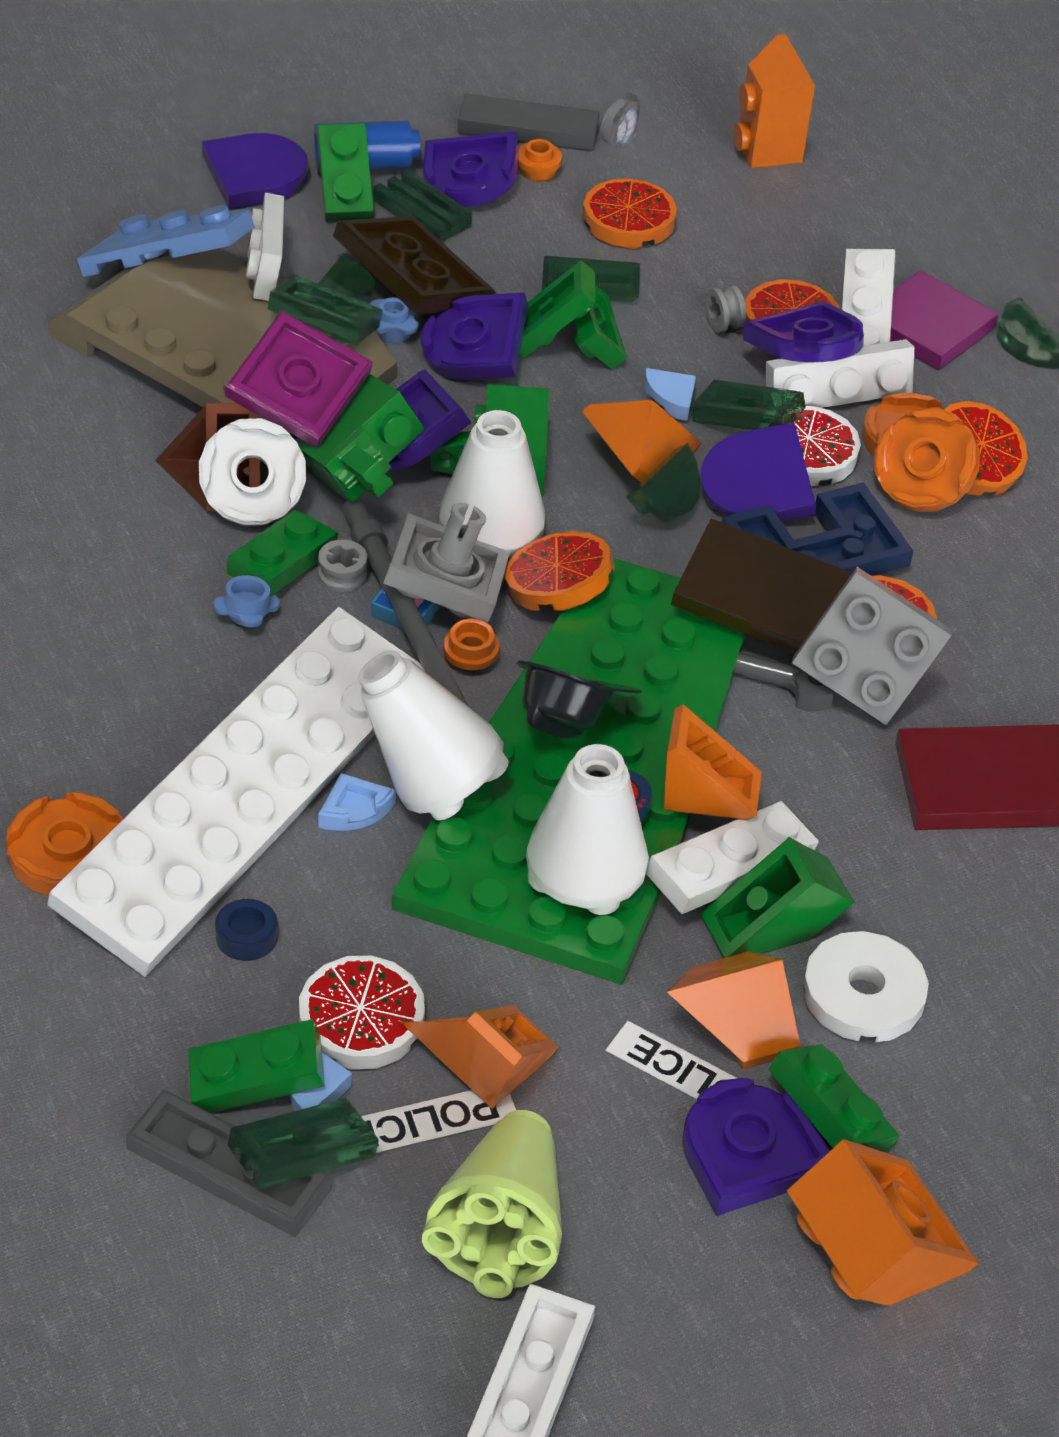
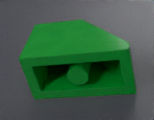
[700,837,855,958]

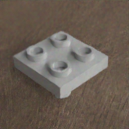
[383,503,510,623]
[792,567,952,725]

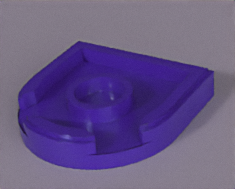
[423,131,519,207]
[202,133,308,209]
[420,292,528,380]
[743,301,864,362]
[387,369,471,472]
[701,422,816,521]
[682,1078,829,1216]

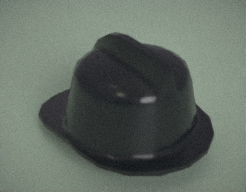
[516,660,642,739]

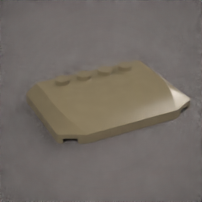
[49,248,397,421]

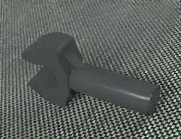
[733,652,835,711]

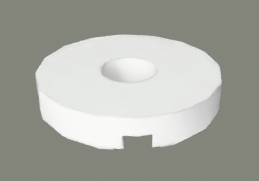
[199,418,306,526]
[803,931,929,1042]

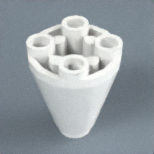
[439,410,545,557]
[358,651,509,820]
[526,744,649,915]

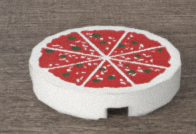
[760,406,861,486]
[299,955,425,1070]

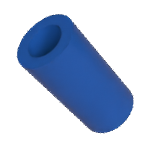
[314,121,420,171]

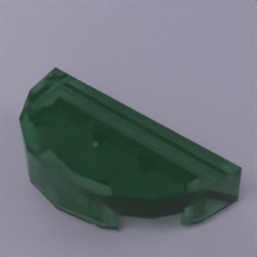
[309,257,375,312]
[997,297,1059,369]
[626,443,701,522]

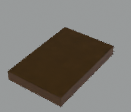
[333,216,496,315]
[671,519,852,653]

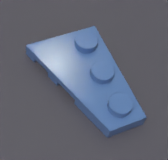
[77,205,255,277]

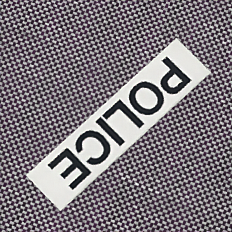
[605,1020,736,1099]
[325,1090,516,1162]

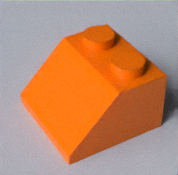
[733,34,815,168]
[787,1139,979,1306]

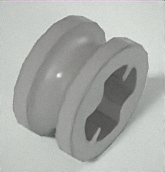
[705,285,747,333]
[318,539,367,593]

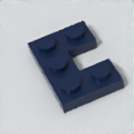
[721,482,914,576]

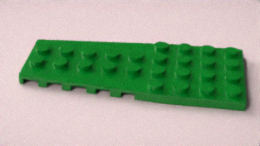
[392,558,745,985]

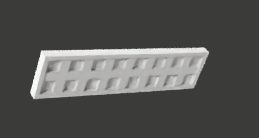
[47,607,425,977]

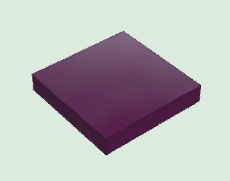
[891,270,999,370]
[225,310,373,448]

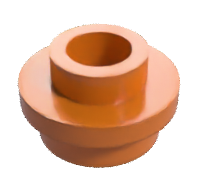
[518,139,562,181]
[443,618,500,670]

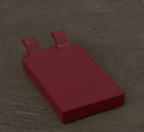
[895,724,1059,830]

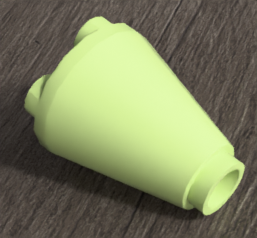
[422,1110,562,1298]

